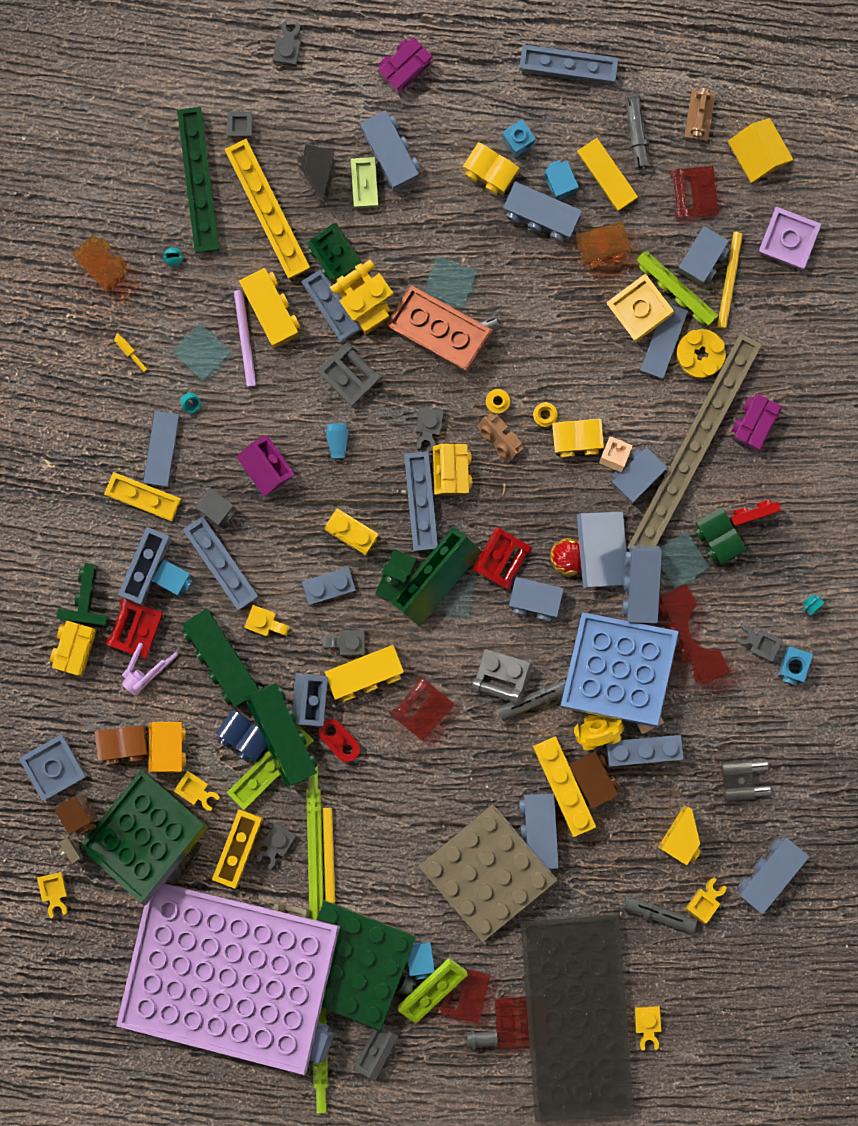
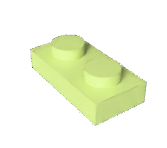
[351,157,378,209]

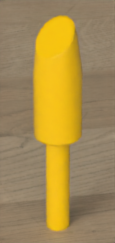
[114,334,147,372]

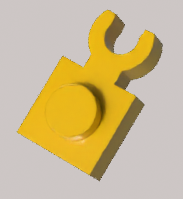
[174,771,220,811]
[37,872,68,918]
[685,878,727,924]
[634,1006,661,1050]

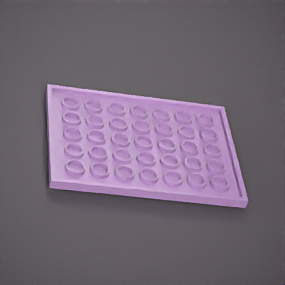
[116,883,340,1075]

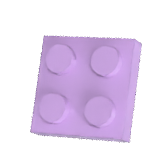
[758,207,821,270]

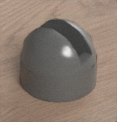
[397,974,417,996]

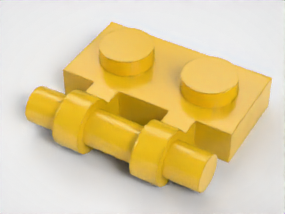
[330,260,394,322]

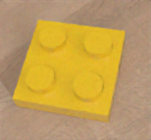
[607,274,675,342]

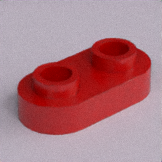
[319,719,360,762]

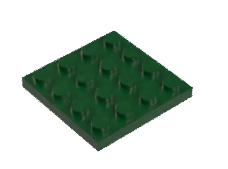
[79,769,208,906]
[316,900,417,1031]

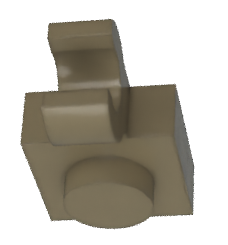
[59,837,84,864]

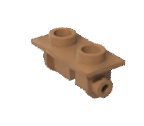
[684,88,716,141]
[476,412,524,463]

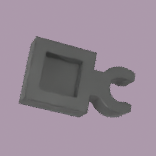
[272,21,301,67]
[416,407,444,452]
[736,626,783,662]
[257,823,297,869]

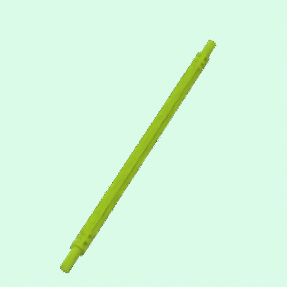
[306,764,328,1113]

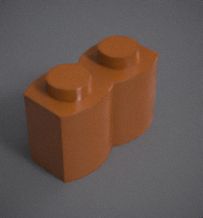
[94,725,148,765]

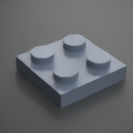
[19,734,86,801]

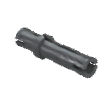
[625,95,650,170]
[497,679,566,721]
[622,895,697,934]

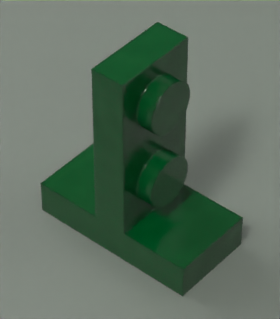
[375,549,417,601]
[57,563,109,626]

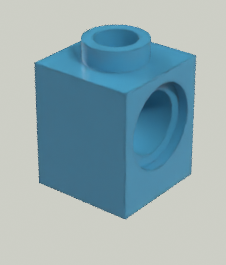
[501,119,536,158]
[544,160,579,200]
[152,560,193,596]
[778,646,813,686]
[408,941,435,979]

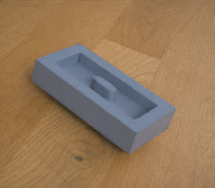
[302,567,356,606]

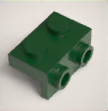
[306,223,362,281]

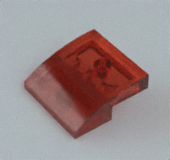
[494,994,549,1048]

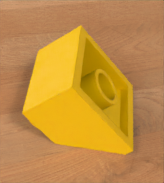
[658,806,701,865]

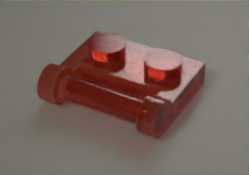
[670,166,719,219]
[389,676,454,741]
[435,967,490,1024]

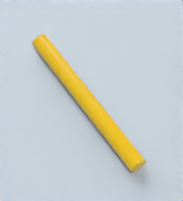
[717,232,743,329]
[322,808,335,903]

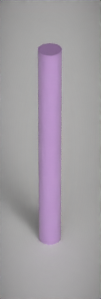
[234,290,256,387]

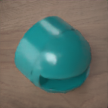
[163,247,183,268]
[180,392,201,414]

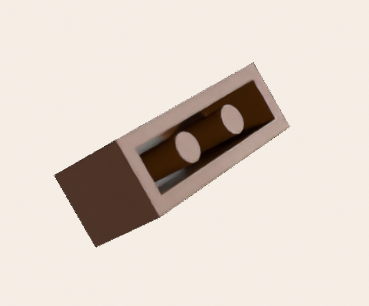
[54,795,100,836]

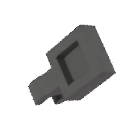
[322,630,364,655]

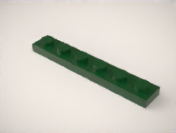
[177,107,220,254]

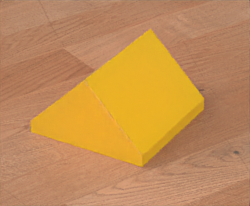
[727,118,793,183]

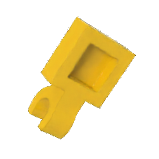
[244,605,290,637]

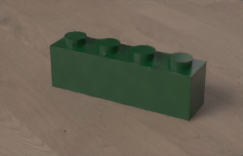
[390,527,482,627]
[181,608,259,708]
[244,683,317,786]

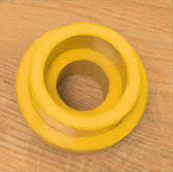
[486,389,510,414]
[533,402,558,427]

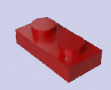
[729,499,781,527]

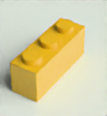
[239,268,301,349]
[324,645,404,702]
[212,809,263,888]

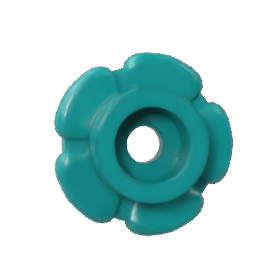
[803,594,825,616]

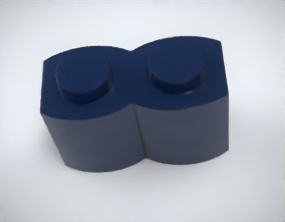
[216,709,267,763]

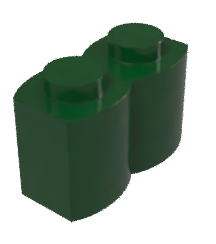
[694,507,747,566]

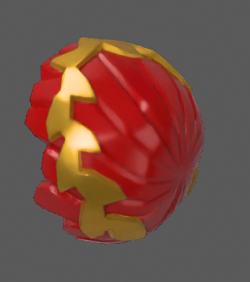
[550,538,582,577]

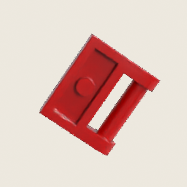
[473,527,533,591]
[105,598,163,659]

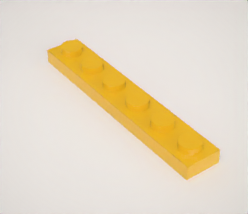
[225,139,310,279]

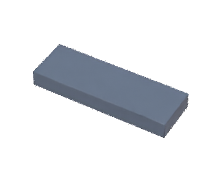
[301,269,361,343]
[640,303,688,380]
[143,411,180,487]

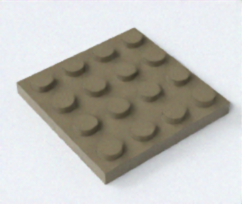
[419,804,557,942]

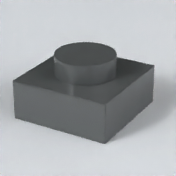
[227,112,252,138]

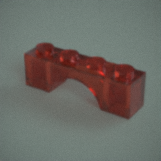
[658,583,730,685]

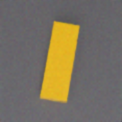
[577,138,638,212]
[104,472,182,522]

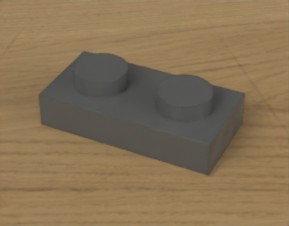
[354,1026,398,1080]

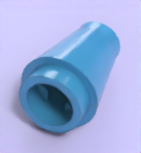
[325,423,349,458]

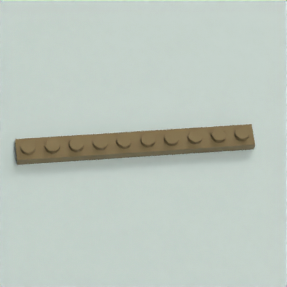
[627,333,762,550]

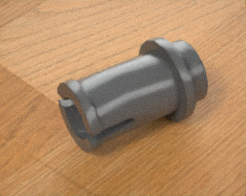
[466,1030,498,1050]

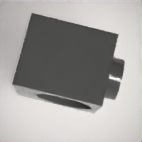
[195,488,235,527]

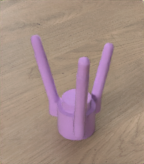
[122,643,178,696]

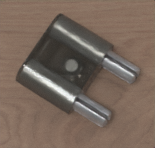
[721,760,771,802]

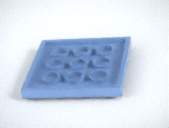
[561,612,679,728]

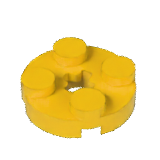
[676,329,726,379]
[574,714,624,750]

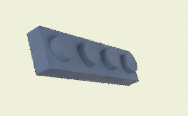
[519,44,618,84]
[404,451,438,551]
[183,516,258,611]

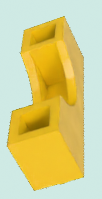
[532,736,596,837]

